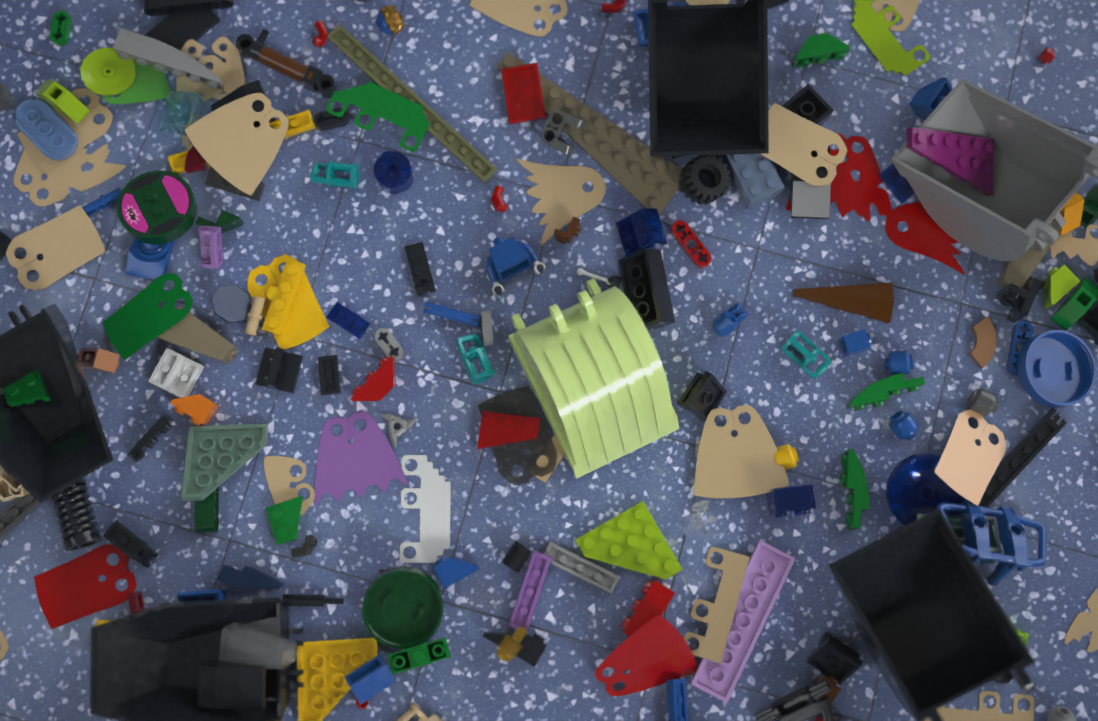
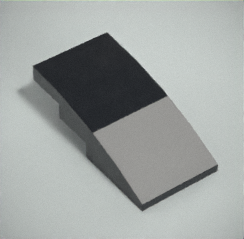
[790,145,831,220]

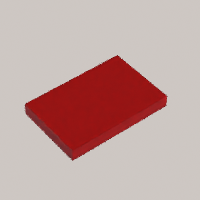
[501,63,546,125]

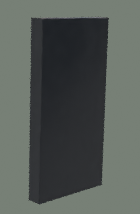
[144,3,220,50]

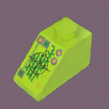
[1043,264,1080,309]

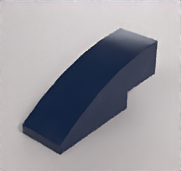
[216,565,284,589]

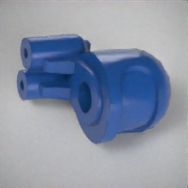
[712,302,749,336]

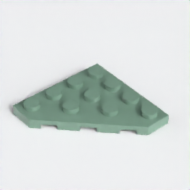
[181,424,269,501]

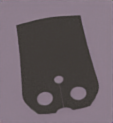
[478,386,557,486]

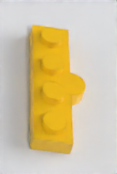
[262,259,306,336]

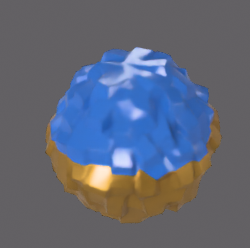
[375,5,405,35]

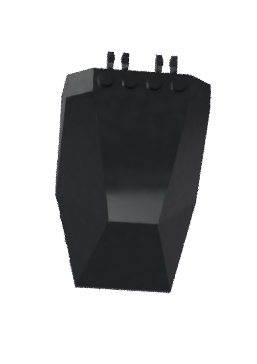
[0,304,114,503]
[90,597,304,721]

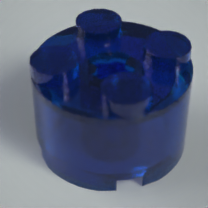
[374,151,414,194]

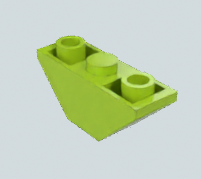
[35,80,90,125]

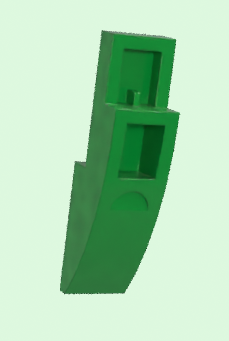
[846,373,925,411]
[840,449,869,530]

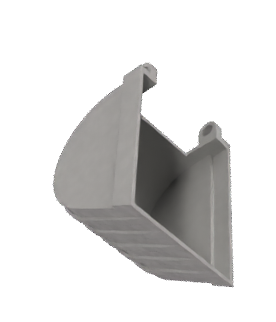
[891,78,1098,261]

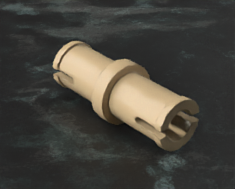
[244,296,266,336]

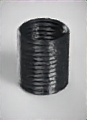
[501,540,532,573]

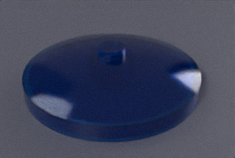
[886,453,964,525]

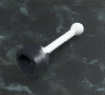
[577,268,622,289]

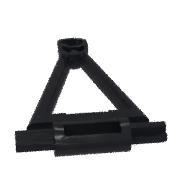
[755,680,835,721]

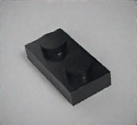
[318,355,341,396]

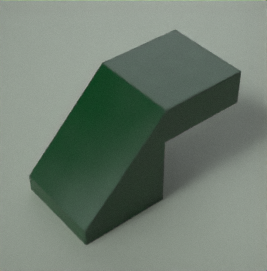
[1080,183,1098,228]
[196,210,244,234]

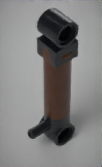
[236,29,337,99]

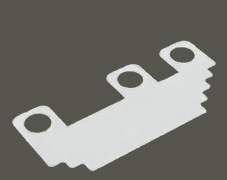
[400,455,451,563]

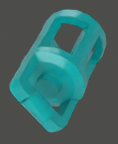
[310,161,360,190]
[780,329,831,379]
[455,334,496,385]

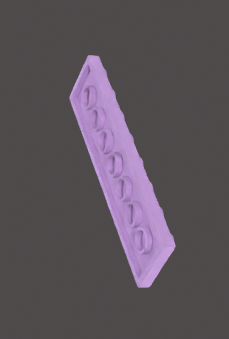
[690,540,796,703]

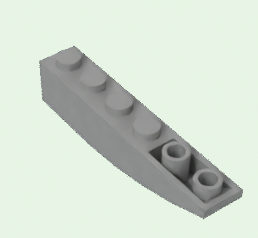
[113,28,224,89]

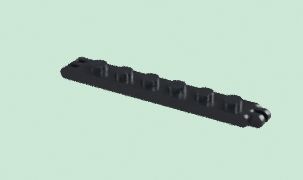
[966,407,1068,508]

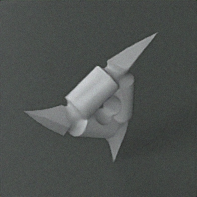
[379,414,417,448]

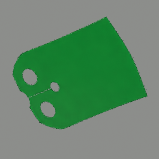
[103,273,193,361]

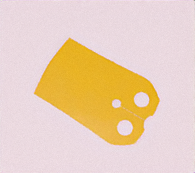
[247,254,330,350]

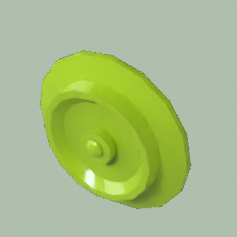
[80,47,136,96]

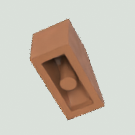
[79,348,120,373]

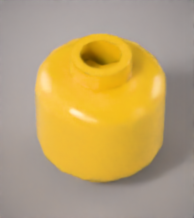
[774,444,799,471]

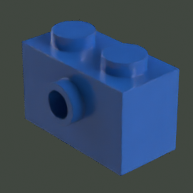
[345,654,396,704]

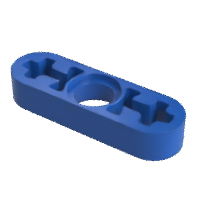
[1007,321,1033,376]

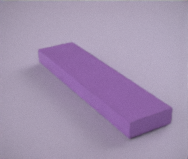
[508,550,552,633]

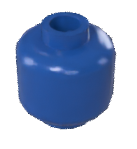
[884,350,913,375]
[889,411,919,440]

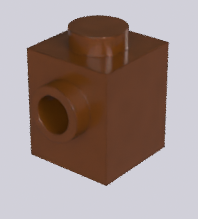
[812,675,841,704]

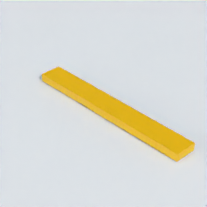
[168,110,316,175]

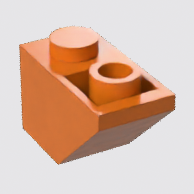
[170,394,220,426]

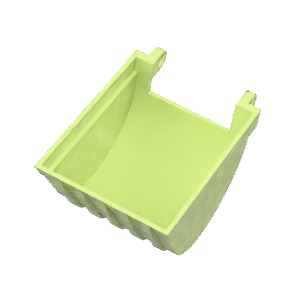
[508,278,679,479]

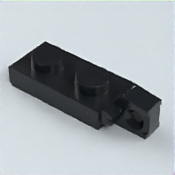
[127,416,174,462]

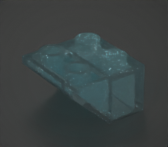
[159,91,205,135]

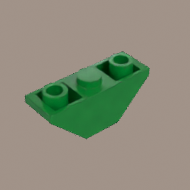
[792,33,850,68]
[1050,277,1098,331]
[387,637,451,675]

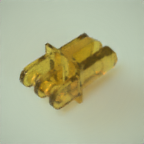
[497,627,526,661]

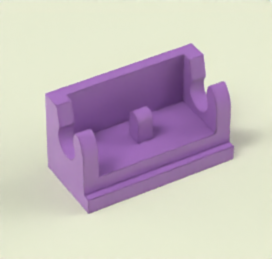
[198,226,223,269]

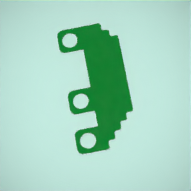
[326,81,430,152]

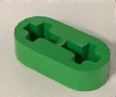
[49,10,72,47]

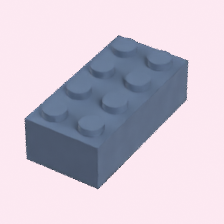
[720,154,785,209]

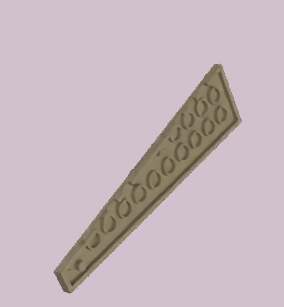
[497,52,682,220]

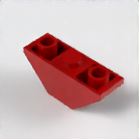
[350,356,396,401]

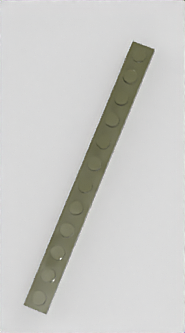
[327,24,498,184]

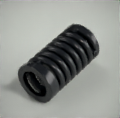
[51,478,102,551]

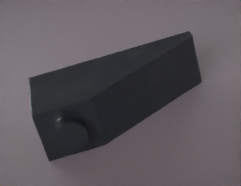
[483,632,547,667]

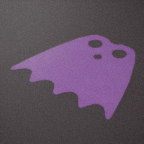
[315,411,407,505]

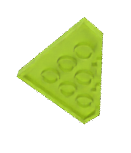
[575,501,683,580]

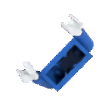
[486,236,546,295]

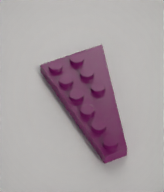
[906,127,994,196]

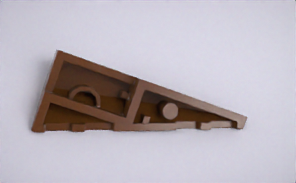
[793,282,894,324]

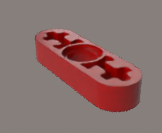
[671,220,711,268]

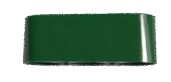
[194,487,219,533]

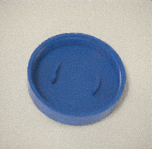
[1017,330,1096,408]

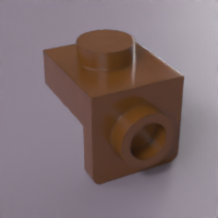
[554,217,582,244]

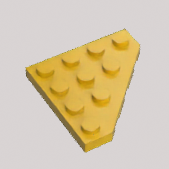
[297,638,378,721]

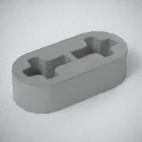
[481,310,494,346]
[374,328,404,361]

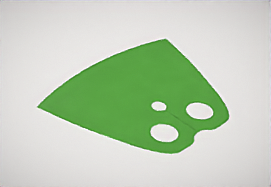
[102,60,172,104]

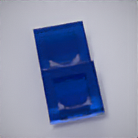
[326,302,370,339]

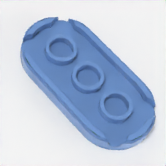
[15,99,78,161]

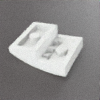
[148,348,204,398]

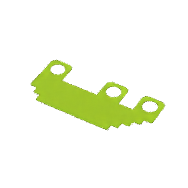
[851,0,931,76]

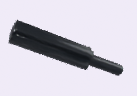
[282,594,344,607]

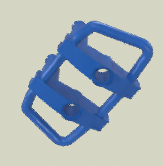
[936,499,1047,587]

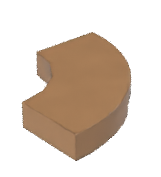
[969,316,996,369]

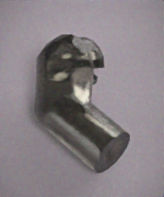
[291,535,317,558]

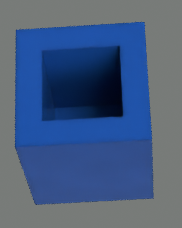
[839,329,872,357]

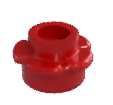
[1038,47,1056,64]

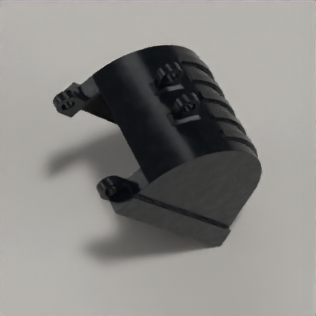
[648,0,769,157]
[829,508,1036,721]

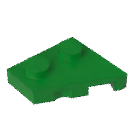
[3,369,51,407]
[266,496,304,545]

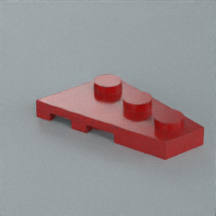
[477,411,540,450]

